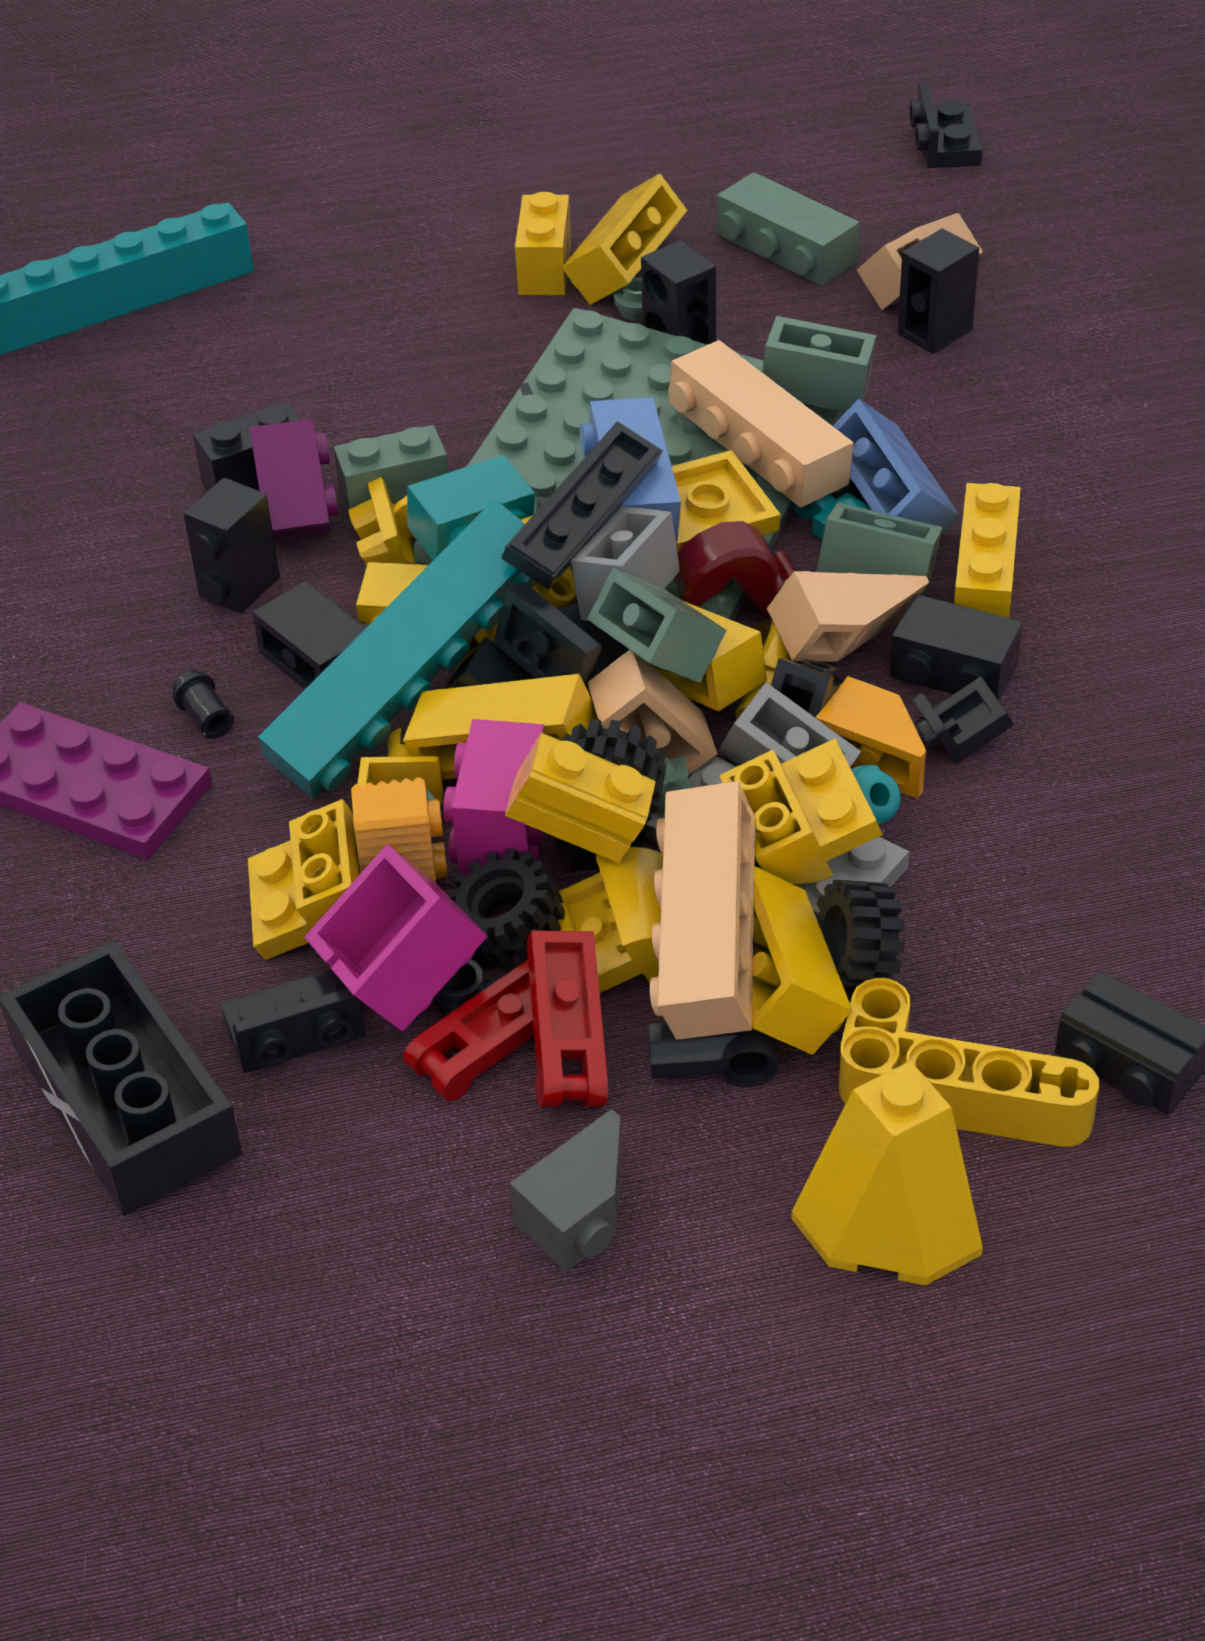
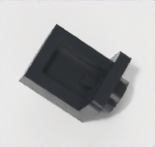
[912,676,1014,764]

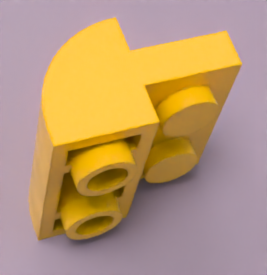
[719,738,883,884]
[248,799,360,960]
[558,847,663,993]

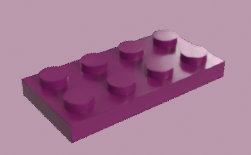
[0,702,212,859]

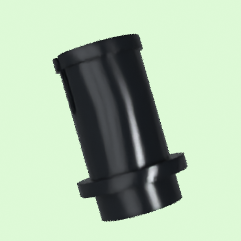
[173,670,234,739]

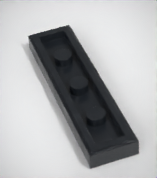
[501,421,663,590]

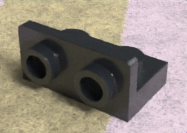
[909,83,982,168]
[220,969,365,1073]

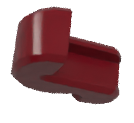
[673,521,797,619]

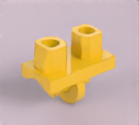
[348,476,418,566]

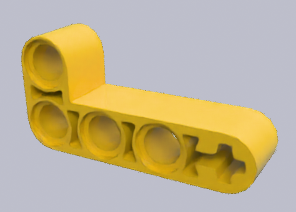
[839,978,1099,1147]

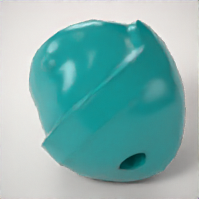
[851,765,901,824]

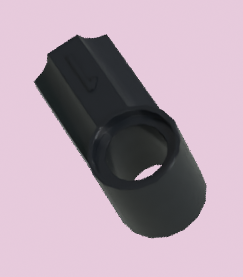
[648,1021,779,1087]

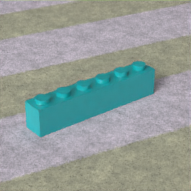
[0,202,254,355]
[258,499,537,800]

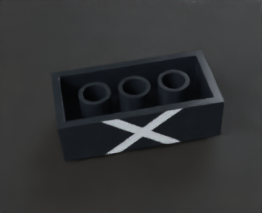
[0,940,243,1216]

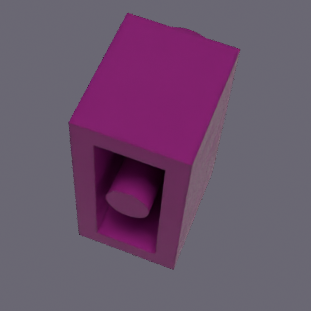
[250,418,338,539]

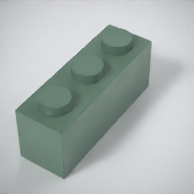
[717,172,860,286]

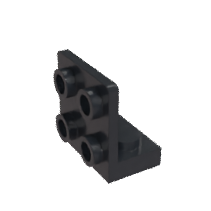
[493,582,629,698]

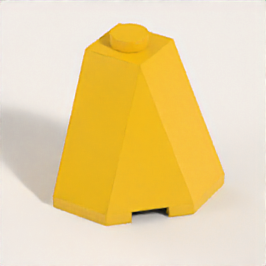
[791,1061,983,1286]

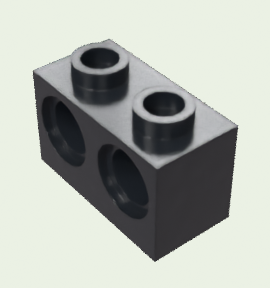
[641,240,716,345]

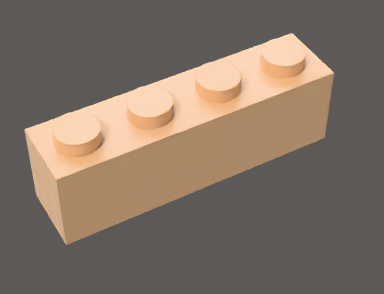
[668,340,854,508]
[650,781,755,1040]

